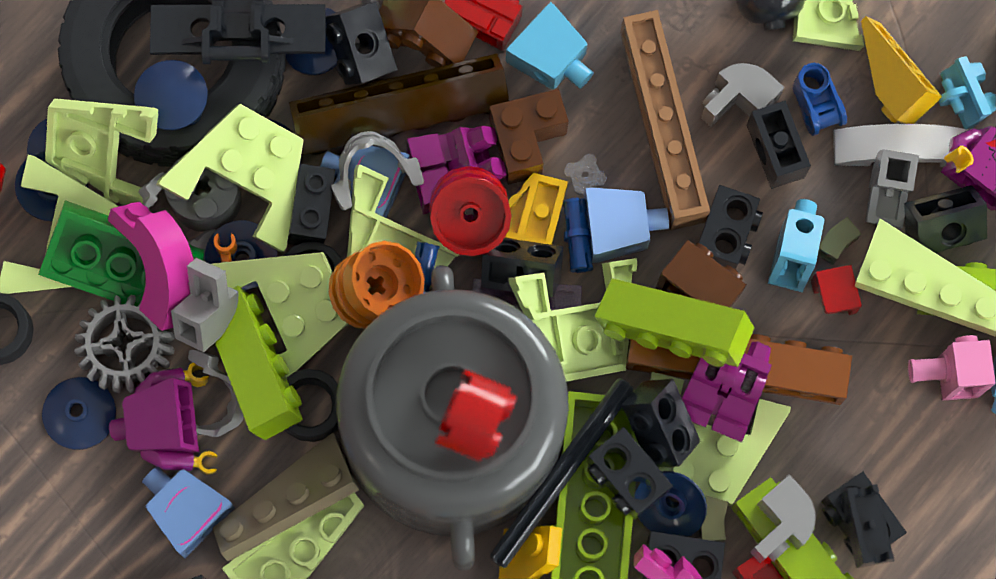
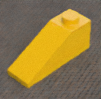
[861,16,942,124]

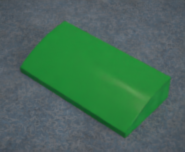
[38,200,204,307]

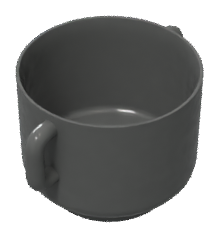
[336,265,569,571]

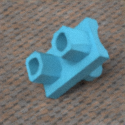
[938,56,996,129]

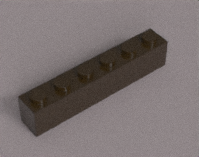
[289,53,509,155]

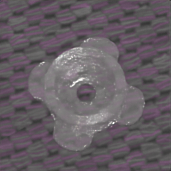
[564,154,606,195]

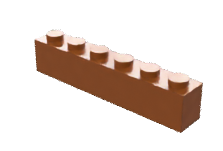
[626,334,852,405]

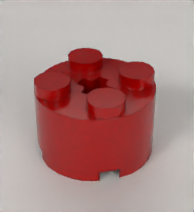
[434,369,517,462]

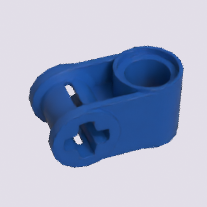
[793,63,847,136]

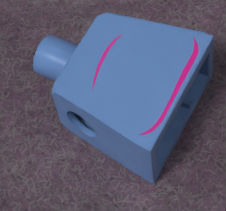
[320,146,410,218]
[142,467,235,558]

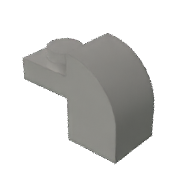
[701,63,784,127]
[865,149,919,228]
[171,258,238,352]
[750,475,815,563]

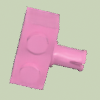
[908,335,996,401]

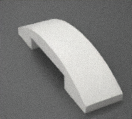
[833,124,968,167]

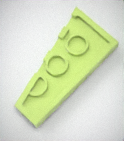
[793,0,864,51]
[855,219,996,337]
[222,493,364,579]

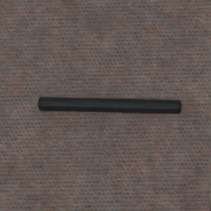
[490,378,634,568]

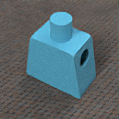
[506,2,594,89]
[768,199,824,292]

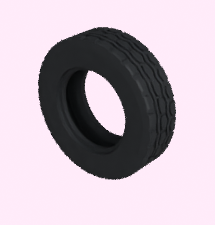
[58,0,285,167]

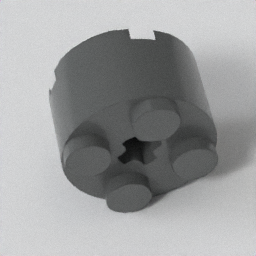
[165,156,242,232]

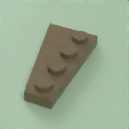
[213,432,359,562]

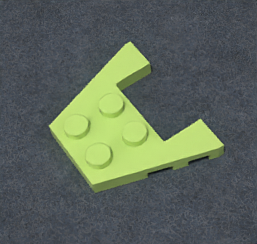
[45,99,159,209]
[156,104,304,252]
[0,154,119,294]
[347,164,466,290]
[211,252,348,378]
[508,258,637,382]
[650,372,791,506]

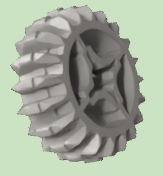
[75,295,175,393]

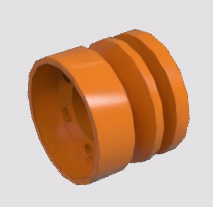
[329,241,424,329]

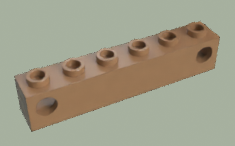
[620,10,710,230]

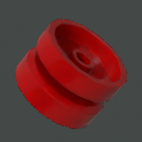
[429,166,512,256]

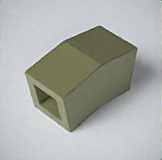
[818,217,861,265]
[699,496,729,542]

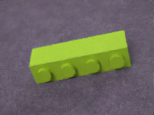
[594,278,754,367]
[215,285,303,440]
[731,477,854,579]

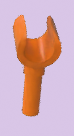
[214,233,237,262]

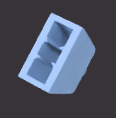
[584,188,669,263]

